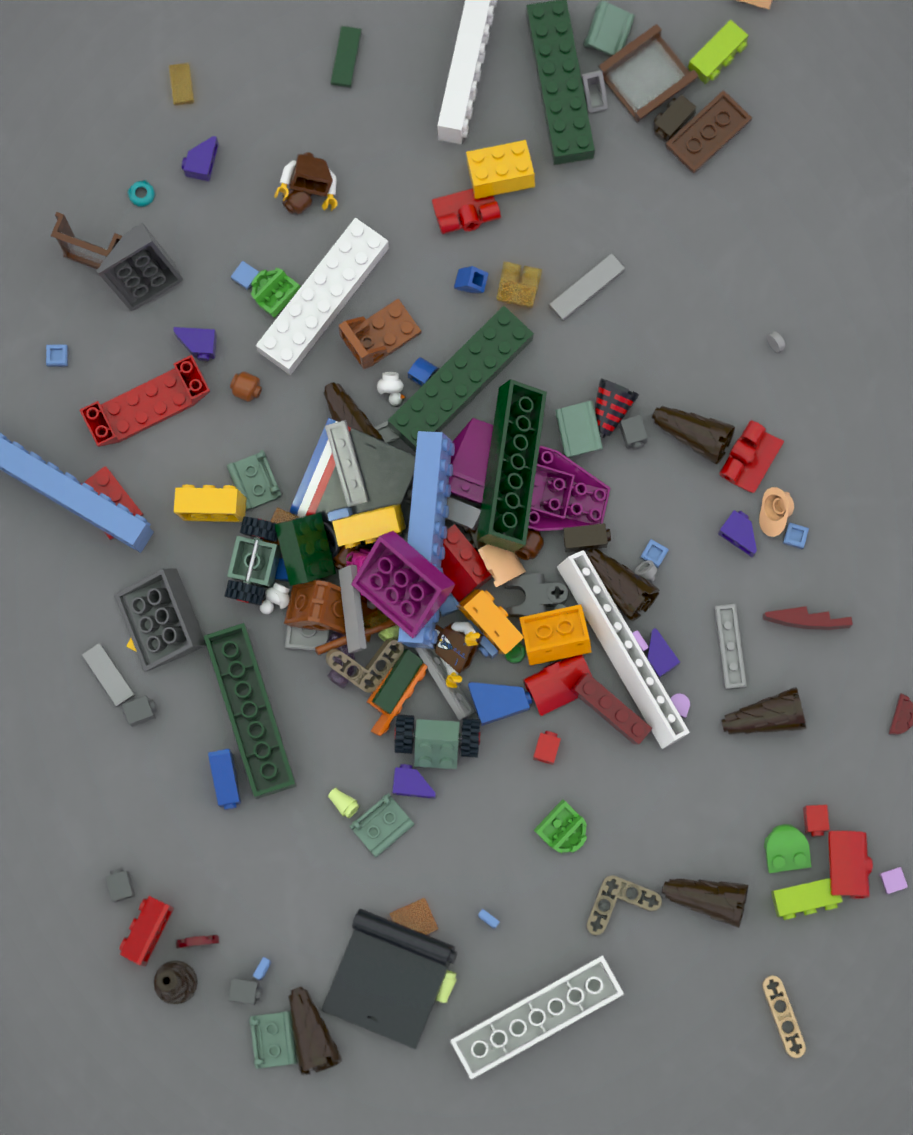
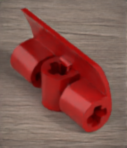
[432,188,501,235]
[719,421,784,493]
[523,655,592,716]
[828,831,873,899]

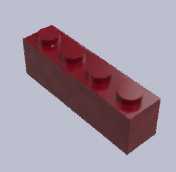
[570,673,652,745]

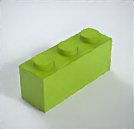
[688,19,748,84]
[771,878,843,920]

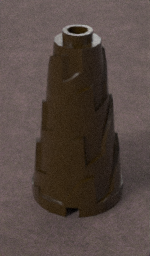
[323,382,384,441]
[652,406,735,464]
[586,548,660,621]
[721,687,807,735]
[662,879,749,928]
[154,961,198,1004]
[288,987,342,1075]

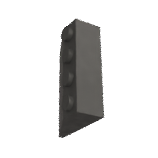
[97,223,183,311]
[115,568,206,672]

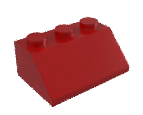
[441,524,492,603]
[119,896,174,967]

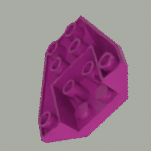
[449,418,493,505]
[528,446,610,531]

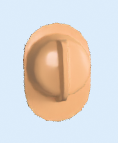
[759,487,794,537]

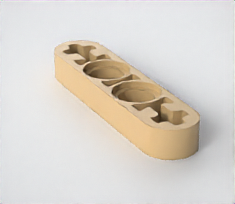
[762,976,806,1058]

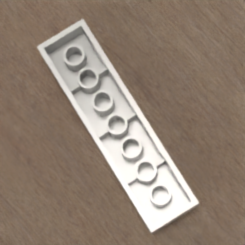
[437,0,497,145]
[256,218,389,376]
[450,956,624,1079]

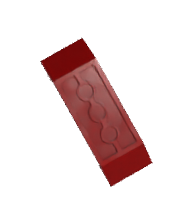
[80,355,210,447]

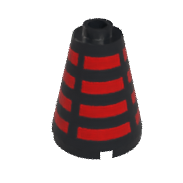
[594,378,639,438]

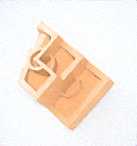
[478,544,526,587]

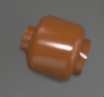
[230,371,262,402]

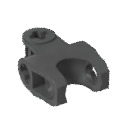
[505,574,568,617]

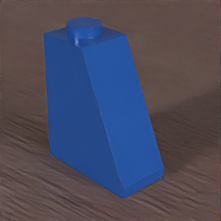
[468,682,532,726]
[208,749,241,810]

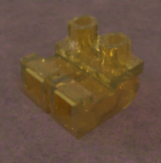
[496,261,542,308]

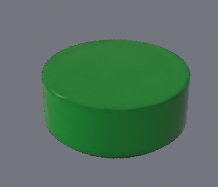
[504,643,526,664]

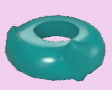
[128,180,155,207]

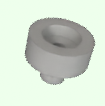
[635,560,657,582]

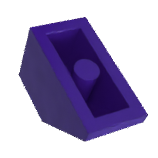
[182,136,219,182]
[173,327,217,361]
[718,510,757,558]
[647,628,680,679]
[392,764,436,799]

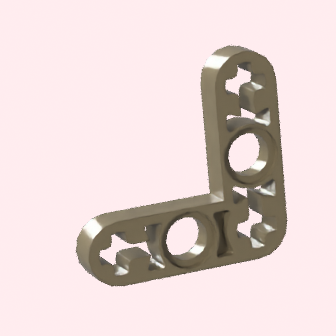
[325,638,404,693]
[586,875,662,936]

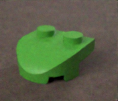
[251,268,301,318]
[533,799,587,853]
[764,824,811,873]

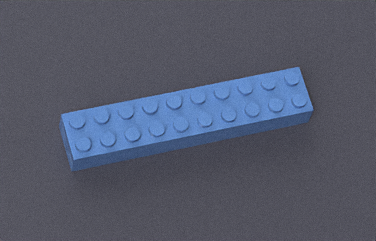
[398,431,455,649]
[0,433,154,553]

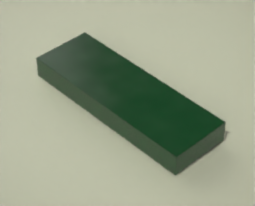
[331,26,362,88]
[372,649,423,714]

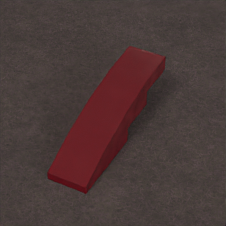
[763,606,853,630]

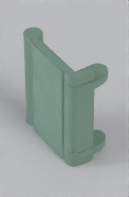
[583,1,635,56]
[555,401,603,458]
[227,450,281,511]
[349,793,415,857]
[249,1011,297,1069]

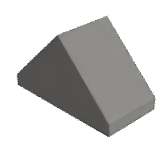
[581,70,608,113]

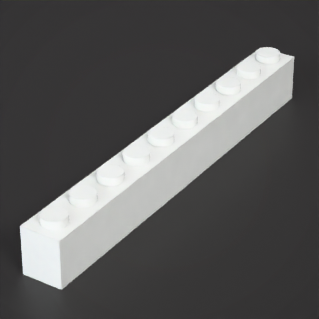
[557,550,690,749]

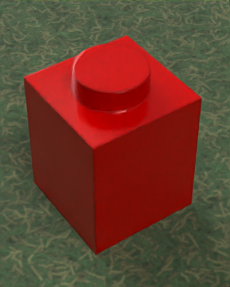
[533,731,561,765]
[803,805,830,837]

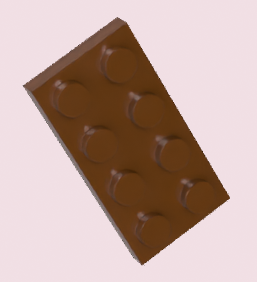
[665,90,752,174]

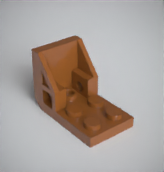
[338,299,422,369]
[284,580,377,643]

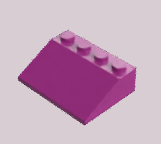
[351,531,455,638]

